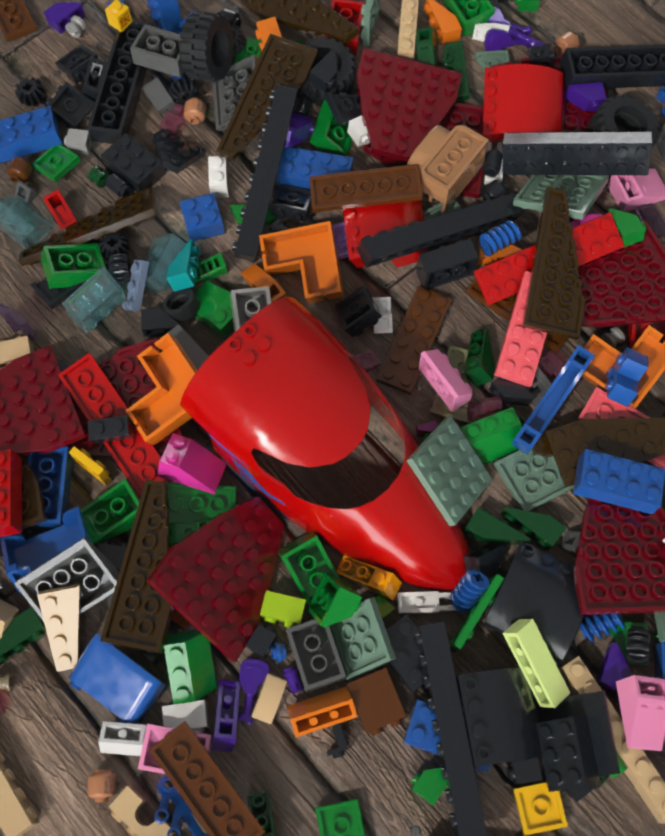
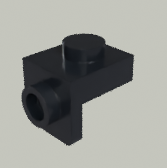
[529,43,557,68]
[327,723,349,759]

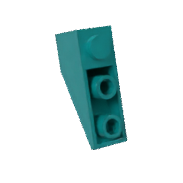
[166,239,201,292]

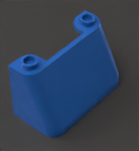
[0,507,93,594]
[68,633,167,724]

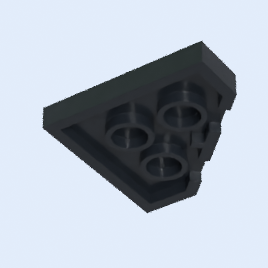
[152,129,206,174]

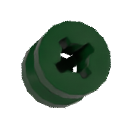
[88,165,110,188]

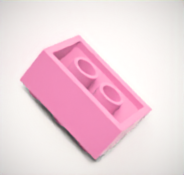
[418,349,472,412]
[138,724,212,774]

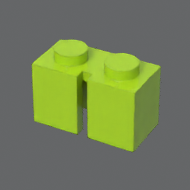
[260,591,307,628]

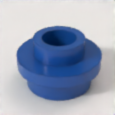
[271,642,286,663]

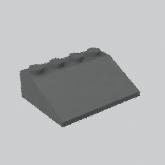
[213,55,258,131]
[14,537,120,621]

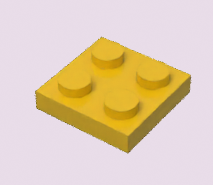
[69,447,112,486]
[513,782,568,835]

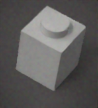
[64,128,93,155]

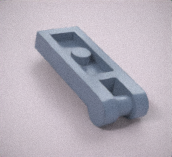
[122,260,149,312]

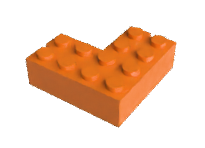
[259,221,345,304]
[581,325,665,409]
[125,333,197,445]

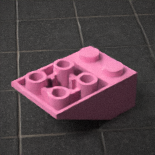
[607,168,665,212]
[616,675,665,751]

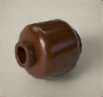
[6,156,33,183]

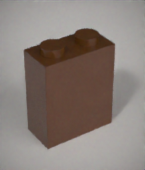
[347,668,406,736]

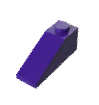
[285,112,314,148]
[211,679,240,752]

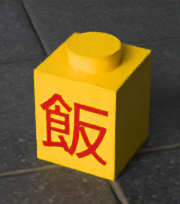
[105,0,132,32]

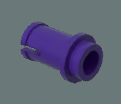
[283,666,304,695]

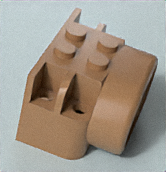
[407,125,489,213]

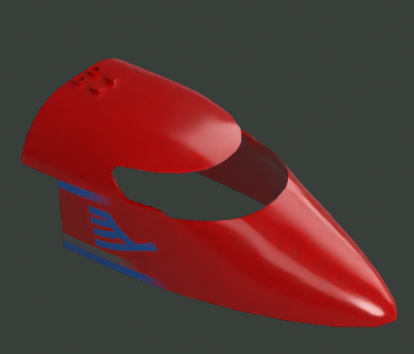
[180,297,470,593]

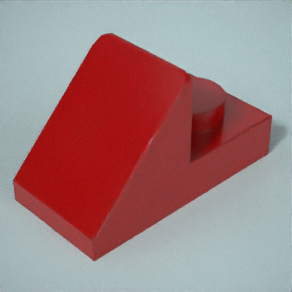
[43,189,77,230]

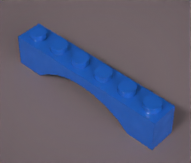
[511,345,595,455]

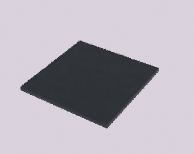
[538,691,621,776]

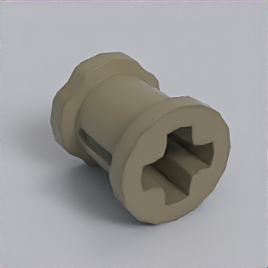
[0,672,15,691]

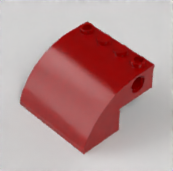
[483,64,563,142]
[343,200,430,268]

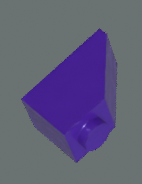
[44,3,85,35]
[565,82,607,112]
[596,642,631,693]

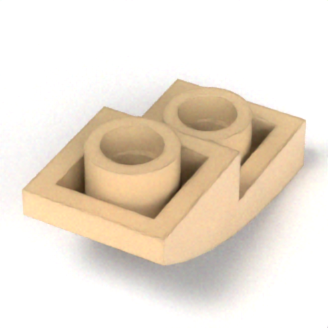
[251,673,287,724]

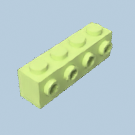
[503,619,570,708]

